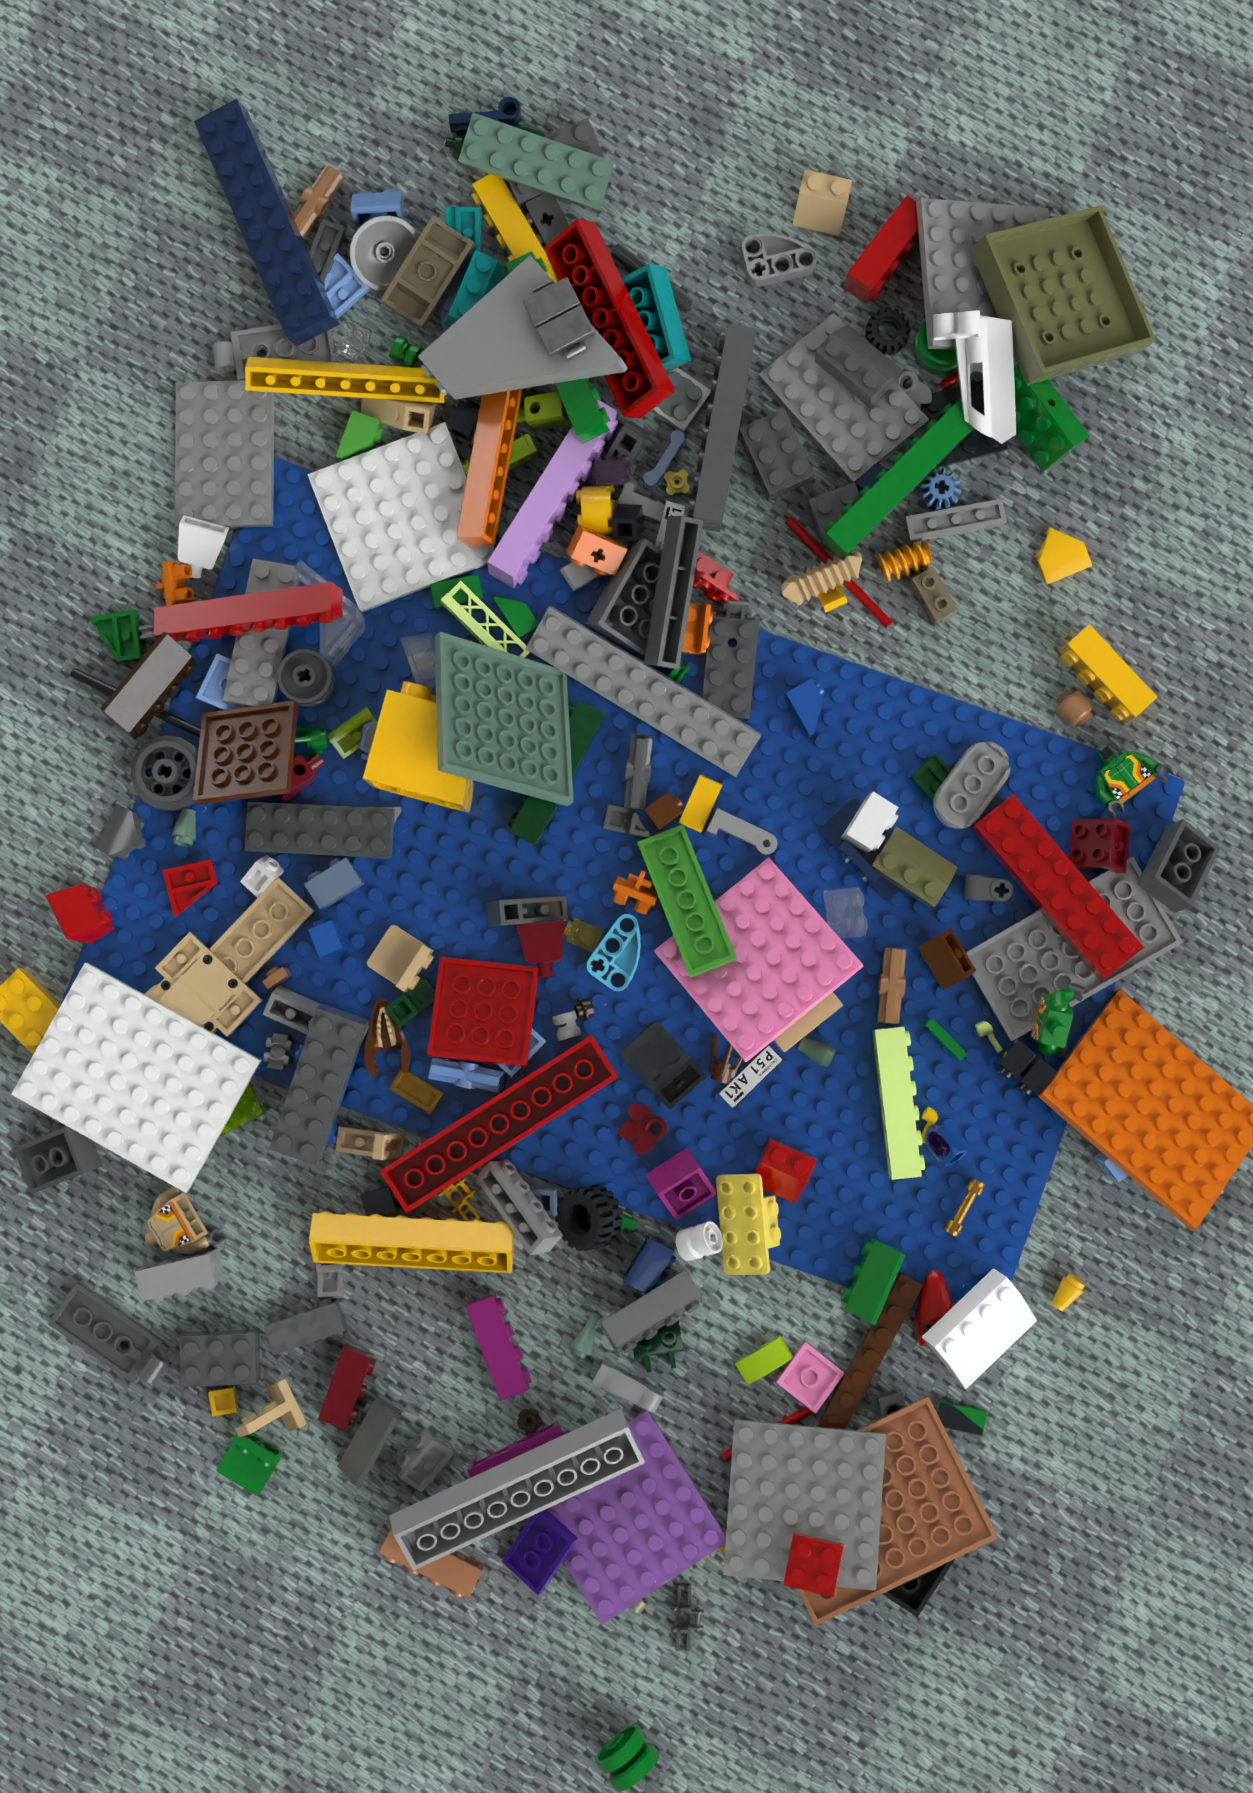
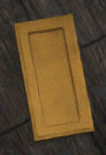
[388,1069,444,1114]

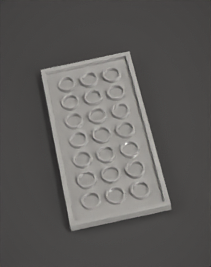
[966,856,1183,1042]

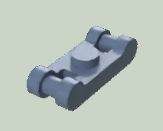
[643,430,684,491]

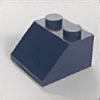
[623,1234,676,1294]

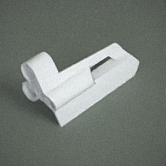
[933,310,1016,444]

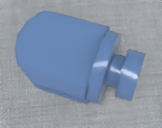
[359,722,378,761]

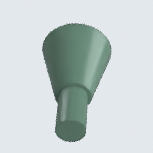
[569,1312,600,1359]

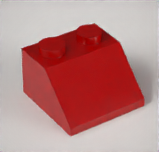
[45,884,115,944]
[753,1137,817,1204]

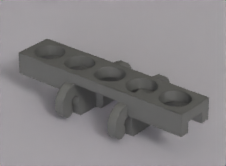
[671,1584,704,1651]

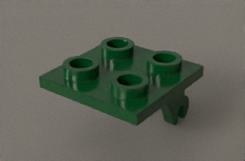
[633,1320,684,1373]

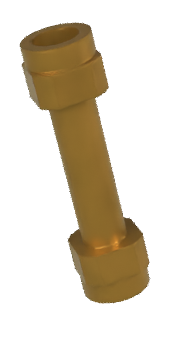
[944,1178,985,1237]

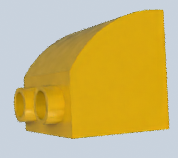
[363,682,474,813]

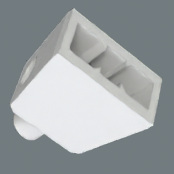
[178,515,229,578]

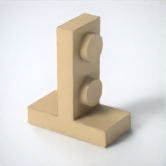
[335,1126,405,1160]
[235,1379,307,1437]

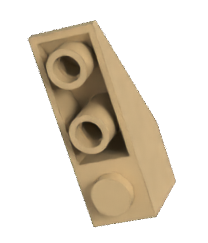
[361,398,435,434]

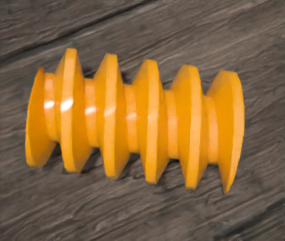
[877,539,932,583]

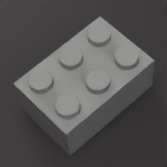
[134,1248,224,1304]

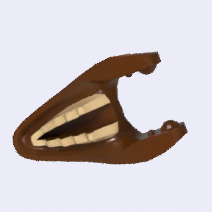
[364,998,410,1077]

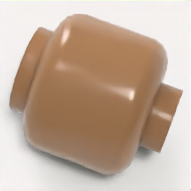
[1055,690,1092,727]

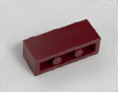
[318,1344,376,1429]

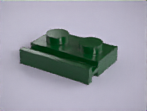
[909,754,951,805]

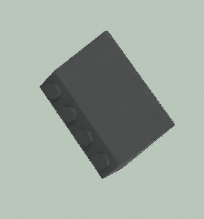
[585,538,695,658]

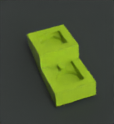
[735,1336,793,1385]

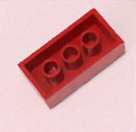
[843,195,919,304]

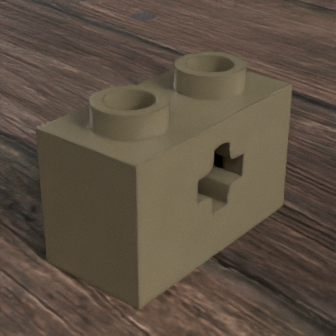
[908,567,958,626]

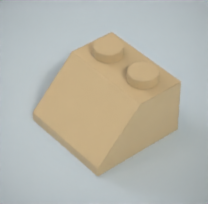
[792,170,853,237]

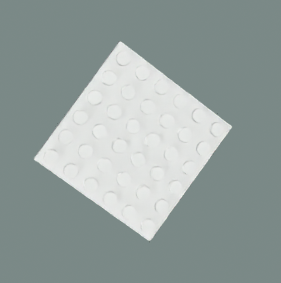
[307,422,494,613]

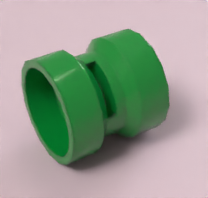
[389,335,422,367]

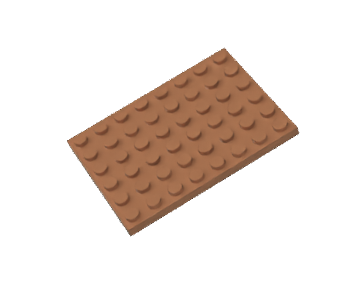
[798,1396,998,1626]

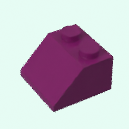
[646,1147,717,1221]

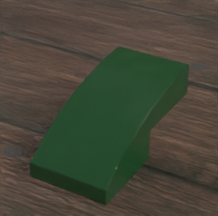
[384,977,436,1028]

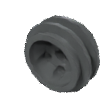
[131,735,198,811]

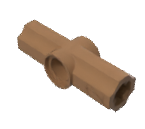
[293,165,344,239]
[877,948,906,1024]

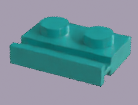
[445,207,482,258]

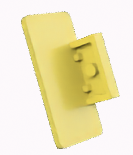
[716,1174,781,1275]

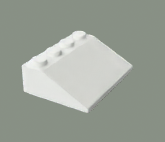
[922,1268,1037,1389]

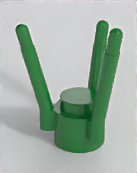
[293,726,328,759]

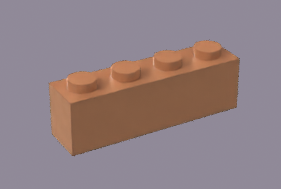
[379,1527,484,1598]

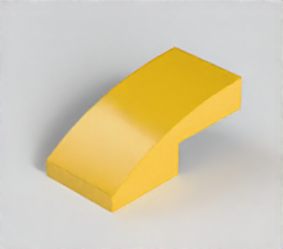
[679,775,723,833]

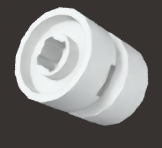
[676,1222,723,1261]

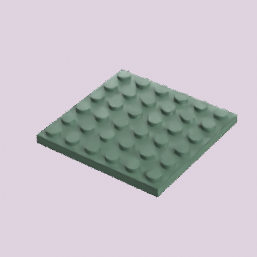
[435,632,574,806]

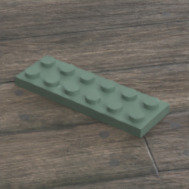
[458,113,614,212]

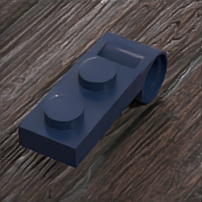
[449,97,521,135]

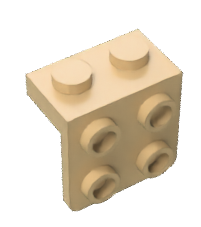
[367,925,434,992]

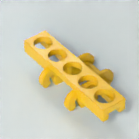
[438,1178,481,1222]

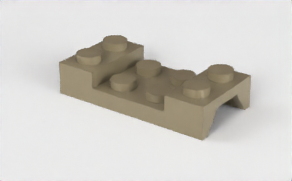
[381,215,476,329]

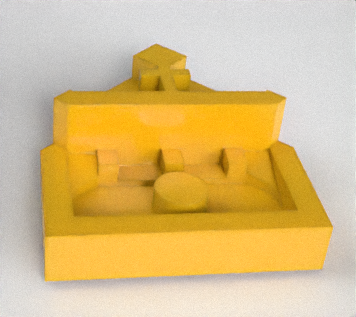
[1036,527,1092,585]

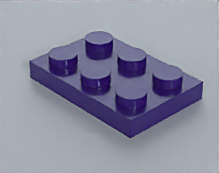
[502,1509,578,1595]

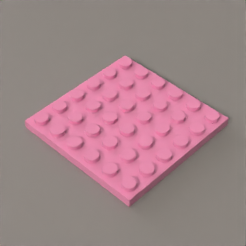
[654,857,864,1062]

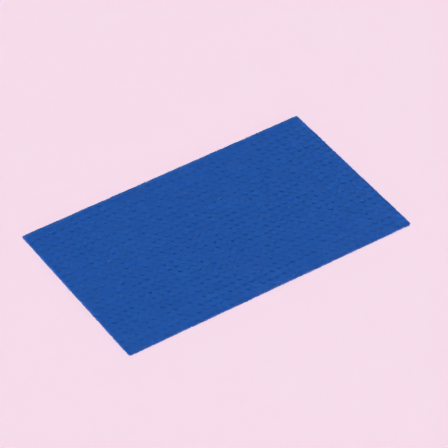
[62,457,1185,1312]

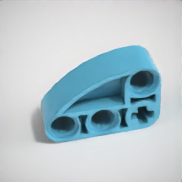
[587,914,641,991]

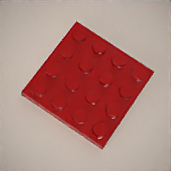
[427,957,539,1067]

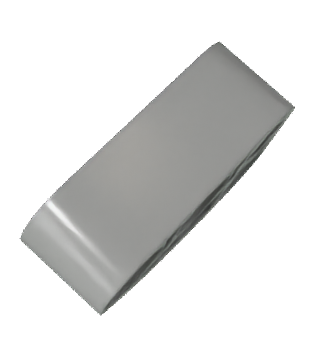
[741,233,817,287]

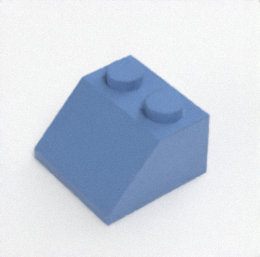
[350,189,405,230]

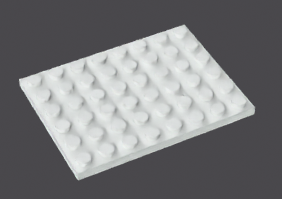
[11,962,262,1193]

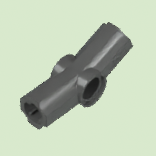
[624,733,653,810]

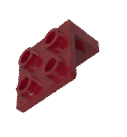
[1068,818,1131,874]

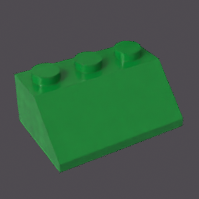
[841,1237,906,1325]

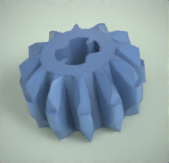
[919,468,961,511]

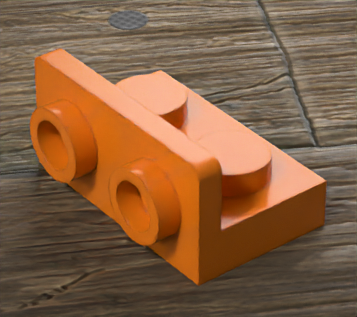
[682,603,713,655]

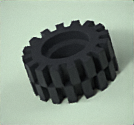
[865,307,911,355]

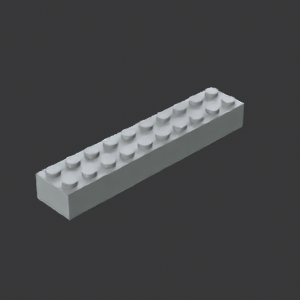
[389,1409,645,1571]

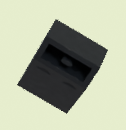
[620,1020,707,1110]

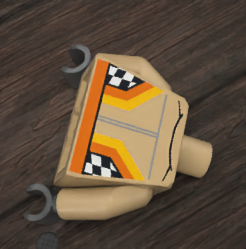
[145,1182,224,1255]

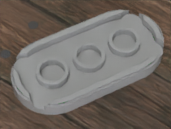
[933,741,1010,829]

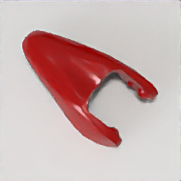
[913,1270,954,1346]

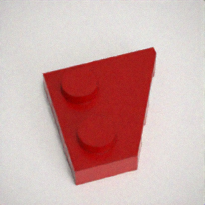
[162,859,218,917]

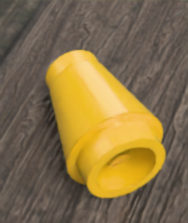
[1051,1273,1085,1311]

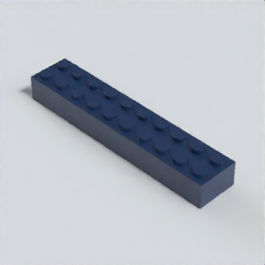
[194,98,340,346]

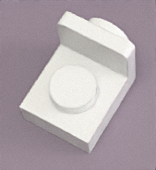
[240,855,284,898]

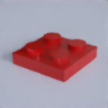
[783,1533,844,1597]

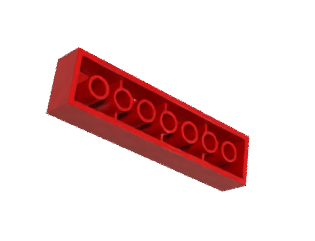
[544,219,675,419]
[972,794,1145,983]

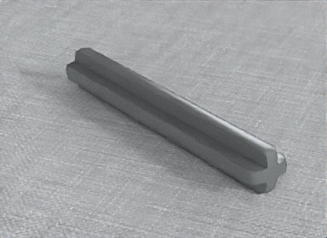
[611,243,693,312]

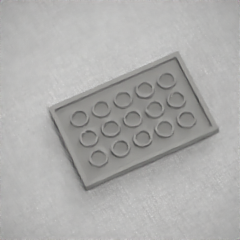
[759,313,929,483]
[174,380,274,529]

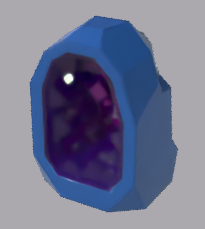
[925,1125,967,1167]

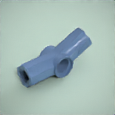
[428,1057,506,1092]

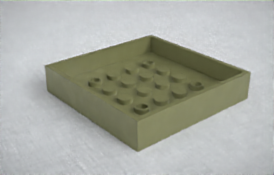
[970,206,1156,386]

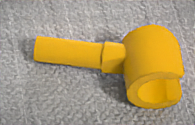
[921,1107,938,1143]

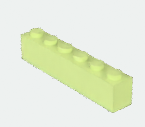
[872,1026,925,1180]

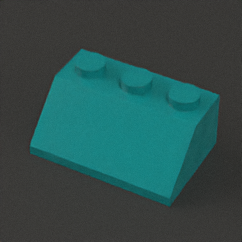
[443,250,509,327]

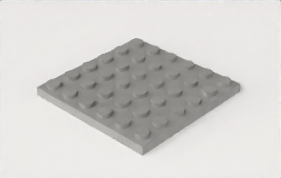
[916,198,1049,350]
[723,1419,886,1591]

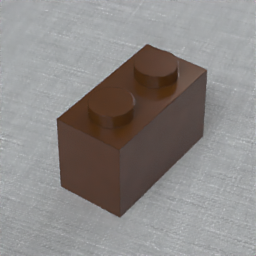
[918,928,976,990]

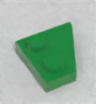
[90,609,144,663]

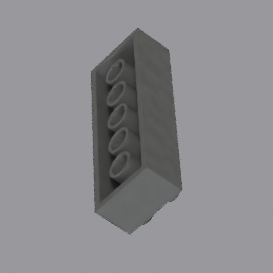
[269,1003,369,1166]

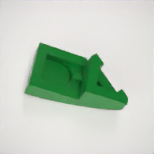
[492,595,539,638]

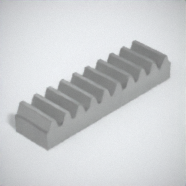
[904,499,1007,543]

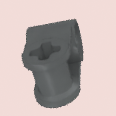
[963,874,1013,902]

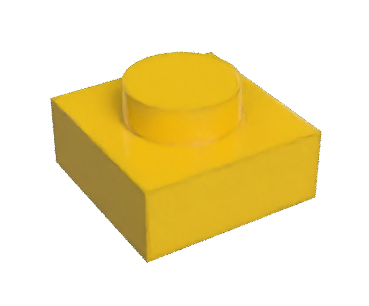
[817,584,848,613]
[208,1386,239,1417]

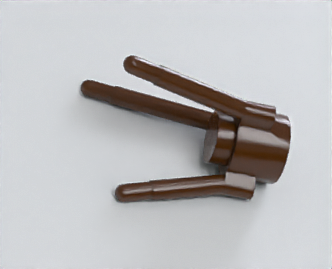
[708,1033,743,1084]

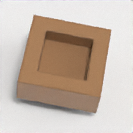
[262,966,292,990]

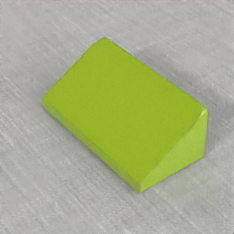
[327,707,378,759]

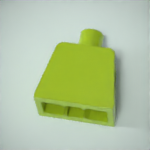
[517,391,572,429]

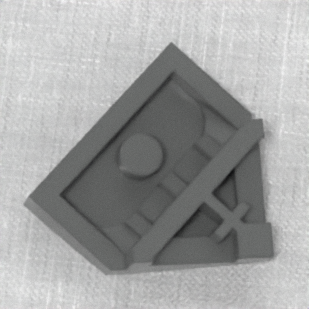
[95,804,146,860]

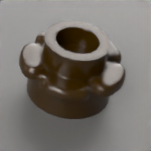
[574,998,594,1021]
[517,1408,542,1433]

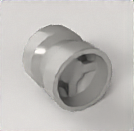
[552,1011,582,1041]

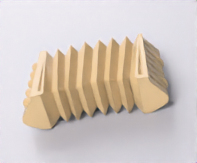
[781,550,862,606]

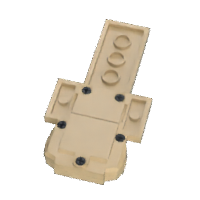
[145,877,315,1037]

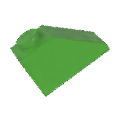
[336,410,384,462]

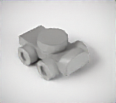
[263,1033,292,1070]

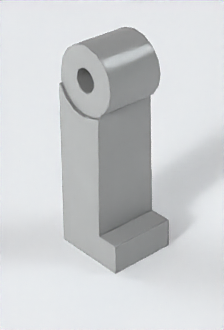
[617,481,686,525]
[705,808,777,855]
[591,1360,664,1413]

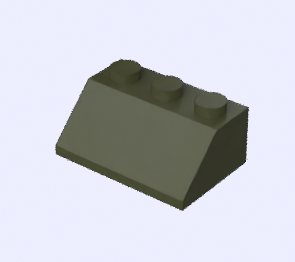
[870,826,958,909]

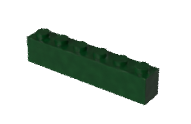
[508,700,606,847]

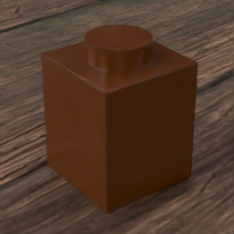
[644,792,684,831]

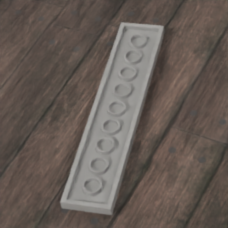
[526,606,762,777]

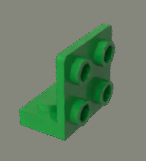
[216,1433,285,1496]

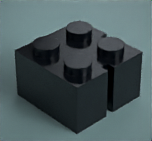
[993,1040,1058,1096]

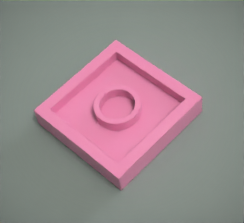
[775,1342,844,1414]

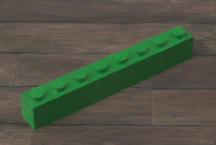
[506,251,610,444]
[822,399,974,560]

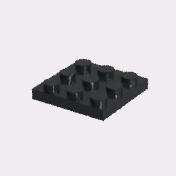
[921,380,1008,469]

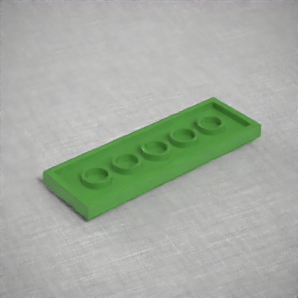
[637,824,737,978]

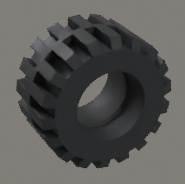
[555,1184,623,1251]

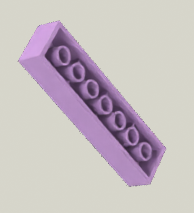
[487,400,618,589]

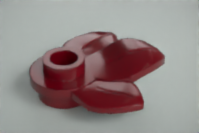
[618,1104,667,1154]

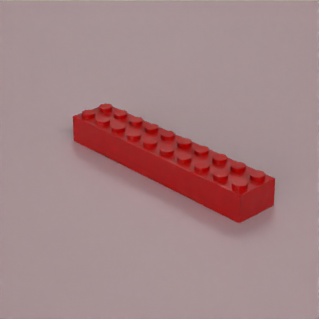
[380,1034,619,1214]

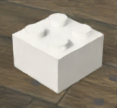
[841,792,899,854]

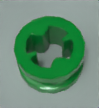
[669,660,691,684]

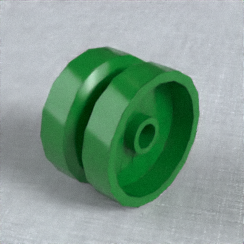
[913,320,958,374]
[595,1724,660,1792]

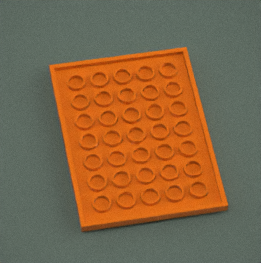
[1038,989,1253,1231]

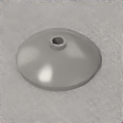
[349,215,419,291]

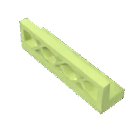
[440,581,530,658]

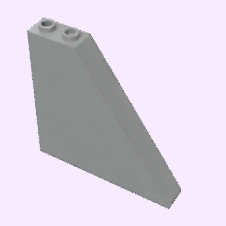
[418,255,628,399]

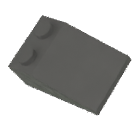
[13,1126,103,1194]

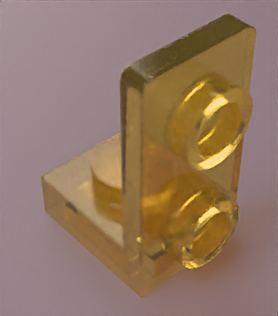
[563,918,604,953]

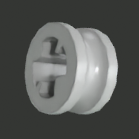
[139,625,158,641]

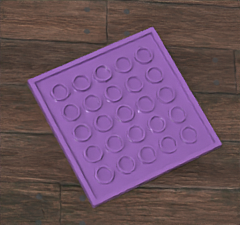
[547,1411,726,1625]

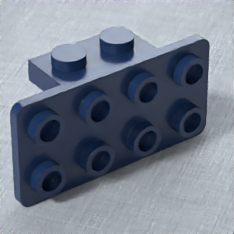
[820,799,901,900]

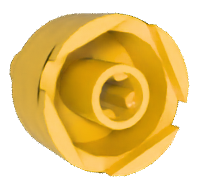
[576,485,617,535]

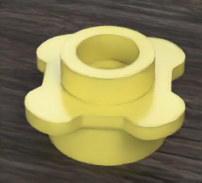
[664,469,690,495]

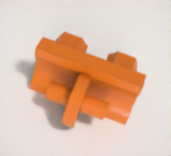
[155,561,195,606]
[612,870,658,915]

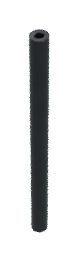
[70,668,201,738]

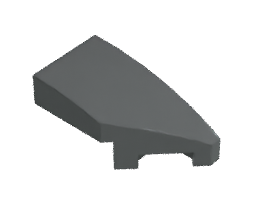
[601,804,650,838]

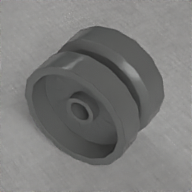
[277,649,336,707]

